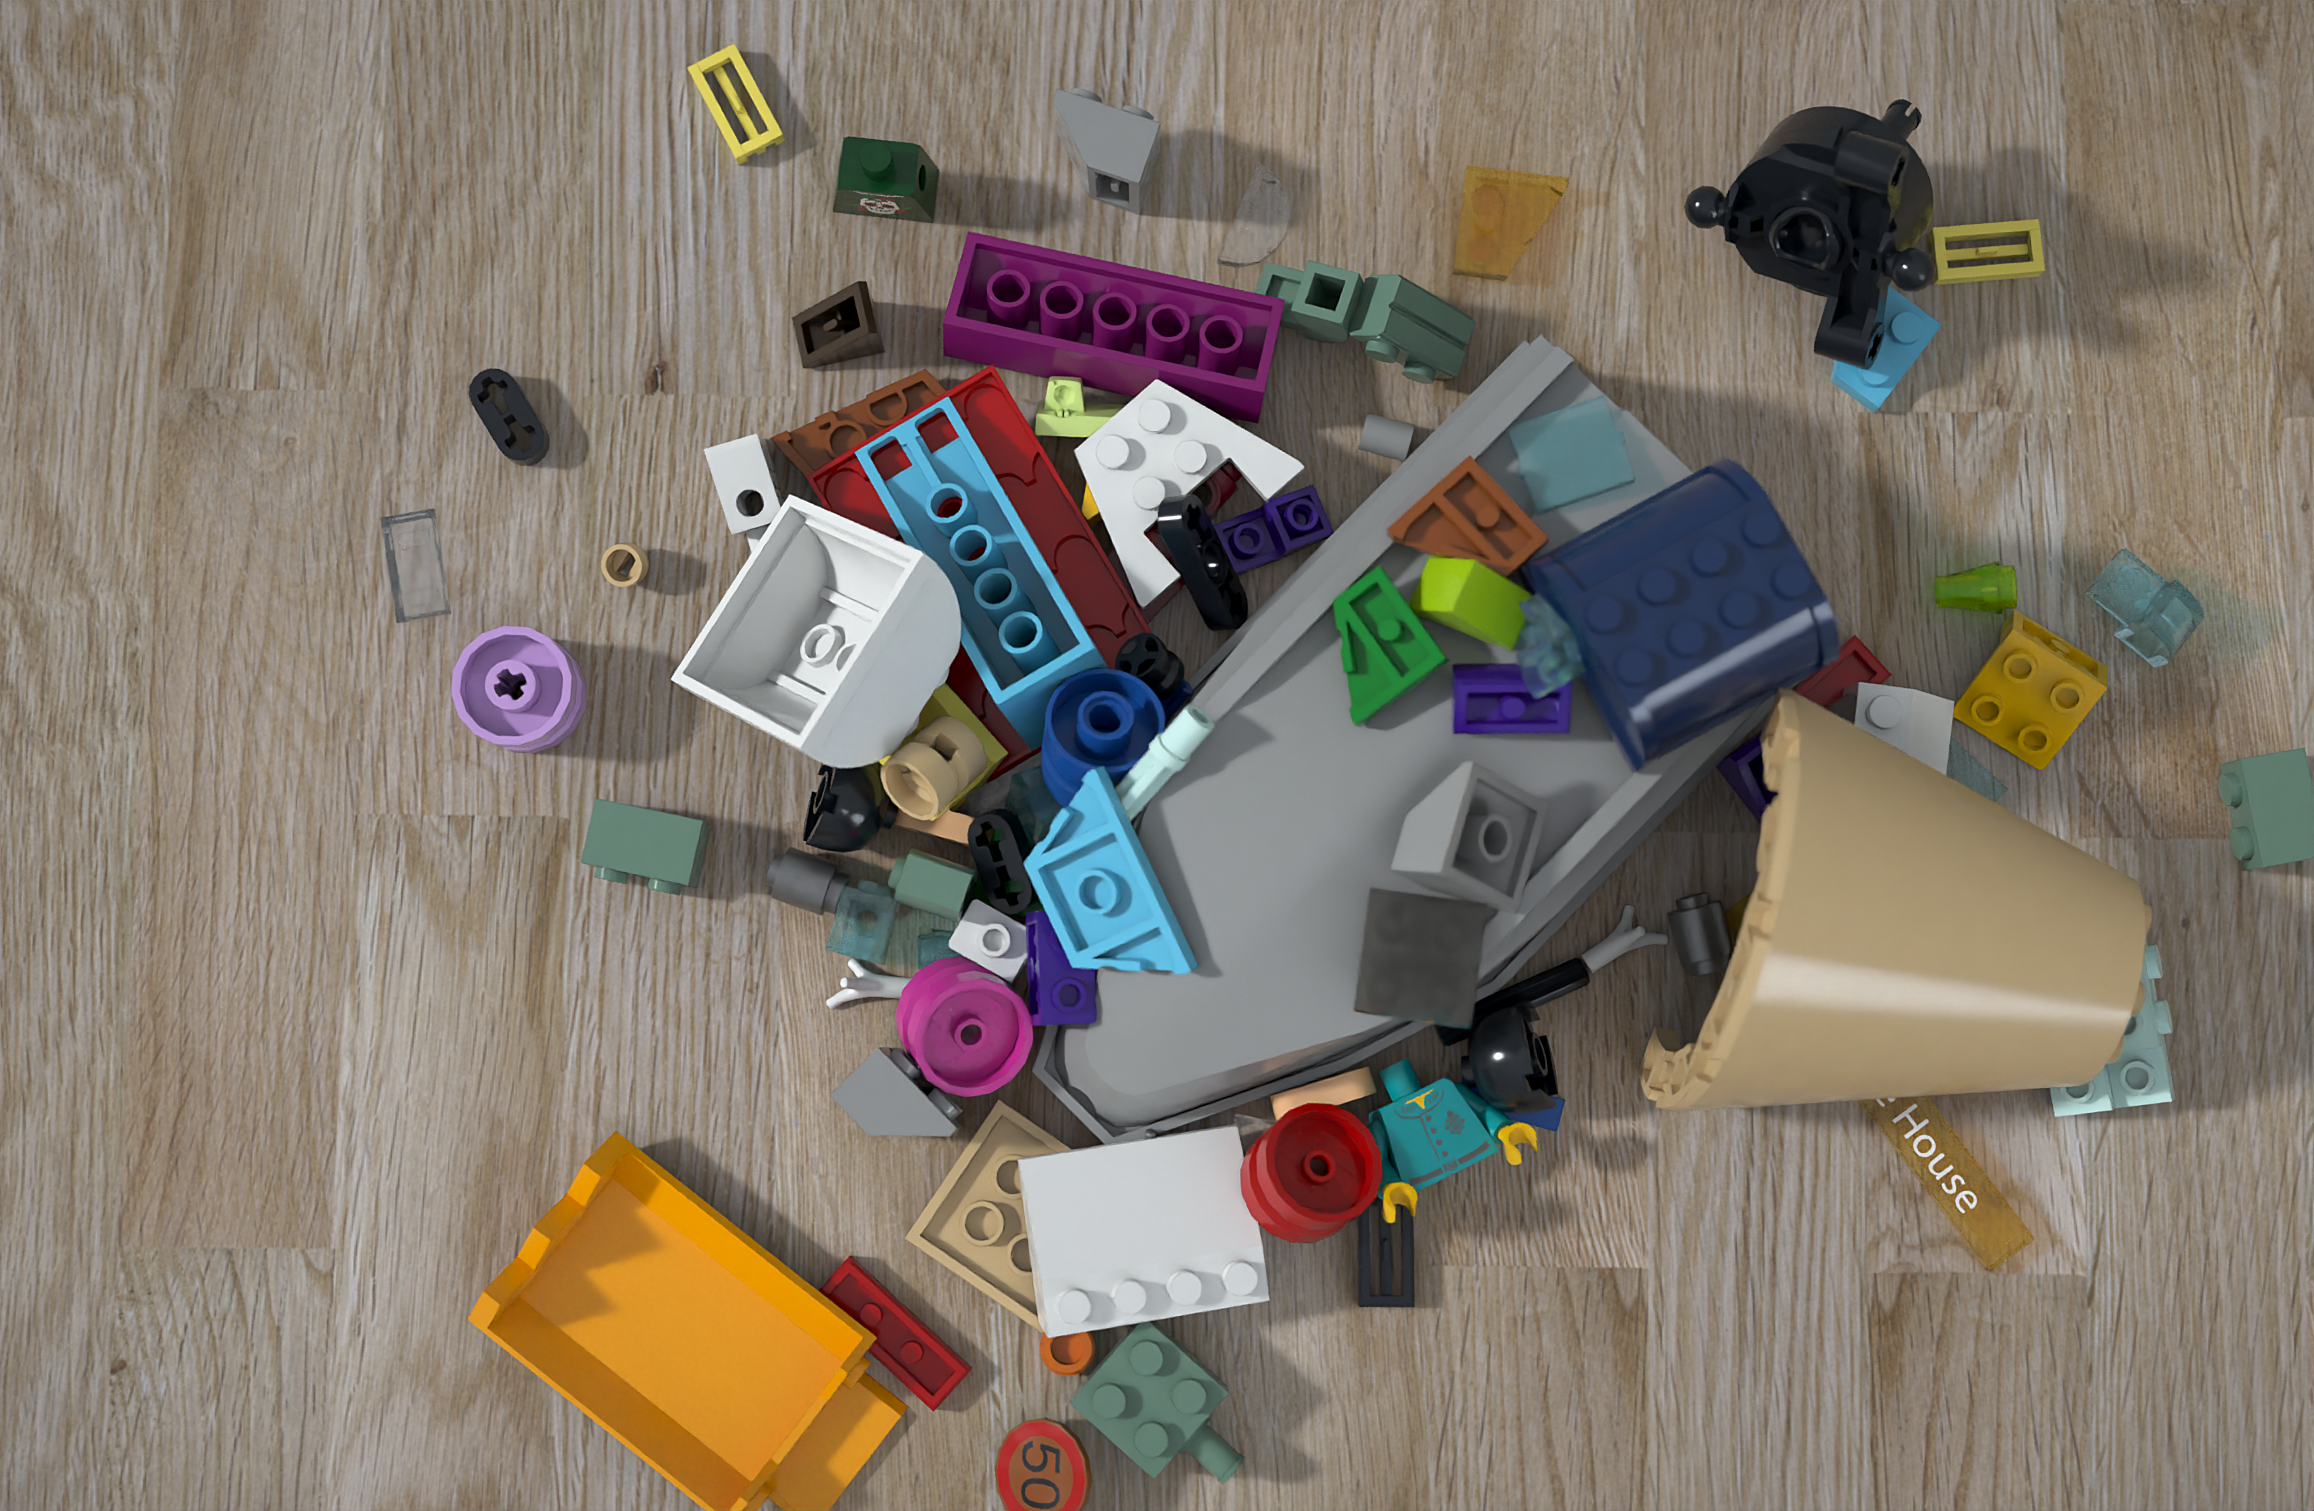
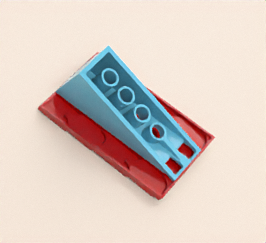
[806,364,1152,785]

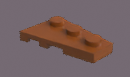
[770,369,947,479]

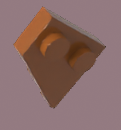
[1387,455,1549,580]

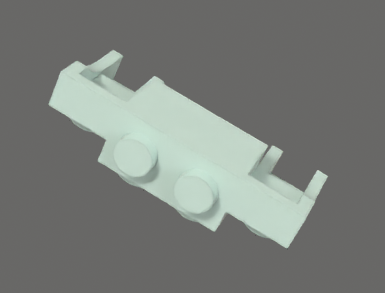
[2050,939,2175,1117]

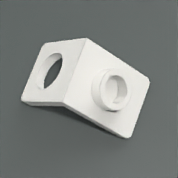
[949,900,1027,986]

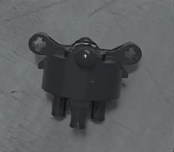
[1684,99,1936,370]

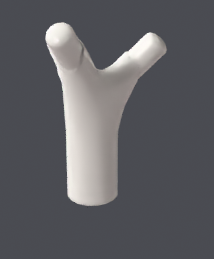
[1581,905,1668,973]
[826,958,912,1009]

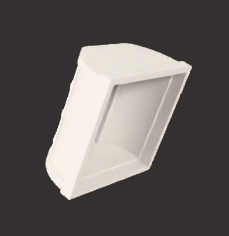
[671,494,961,768]

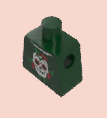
[833,136,940,223]

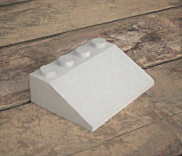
[1017,1124,1270,1338]

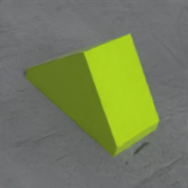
[1409,557,1537,653]

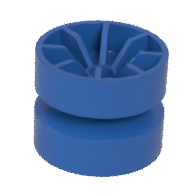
[1040,668,1165,807]

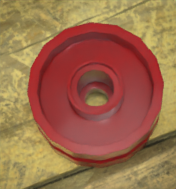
[1240,1103,1383,1244]

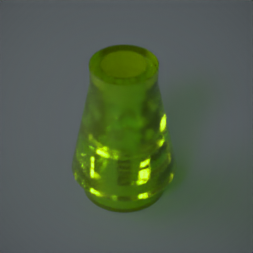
[1934,561,2017,615]

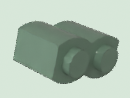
[888,848,979,923]

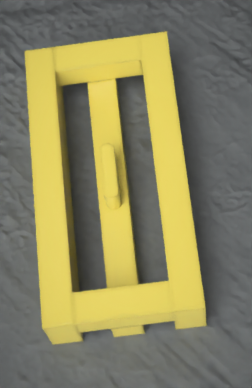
[687,44,786,165]
[1927,219,2045,285]

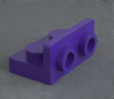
[1025,911,1097,1026]

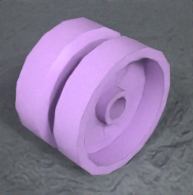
[451,626,587,753]

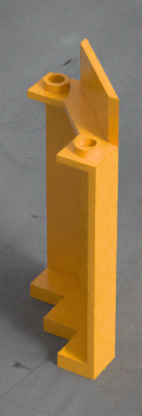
[467,1131,909,1511]

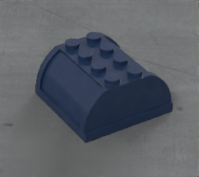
[1518,458,1840,773]

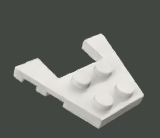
[1074,379,1305,610]

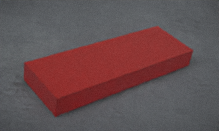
[818,1256,972,1412]

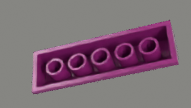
[943,231,1285,424]

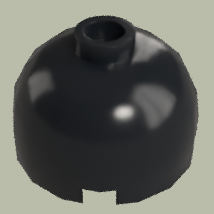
[803,761,898,853]
[1461,1000,1558,1114]

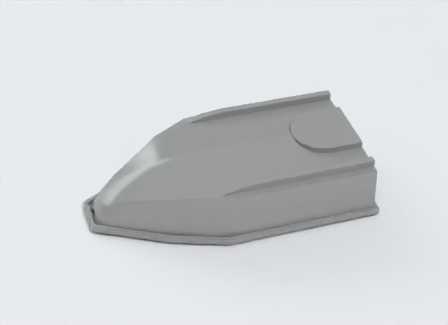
[1032,334,1842,1144]

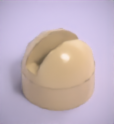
[601,542,649,587]

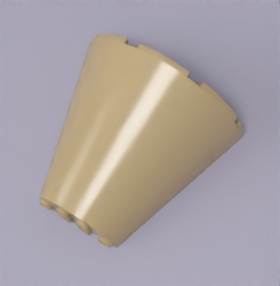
[1638,688,2152,1112]

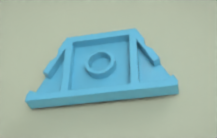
[1023,766,1199,975]

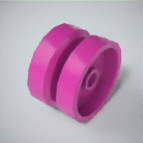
[895,956,1033,1097]

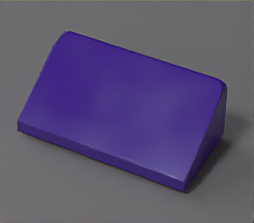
[1452,663,1573,734]

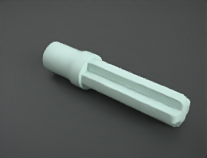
[1115,704,1214,822]

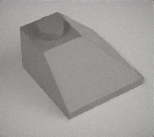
[1390,761,1548,914]

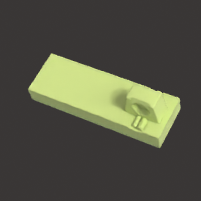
[1035,376,1126,437]

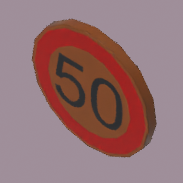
[995,1418,1092,1511]

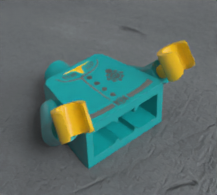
[1367,1058,1538,1223]

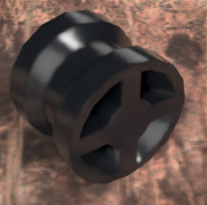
[1115,632,1185,701]

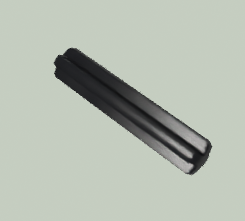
[1434,958,1590,1046]

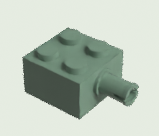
[1069,1320,1245,1484]

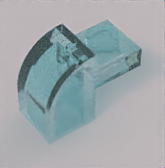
[2085,548,2204,668]

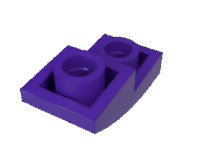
[1213,484,1334,576]

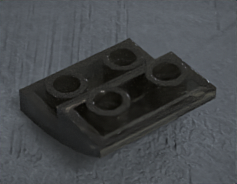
[1353,888,1487,1028]

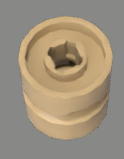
[881,716,987,820]

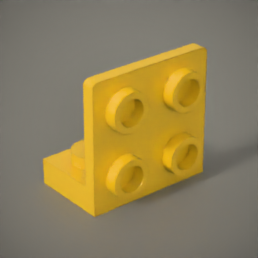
[1953,609,2108,770]

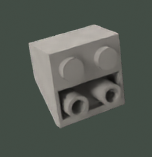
[1053,88,1160,215]
[829,1047,965,1136]

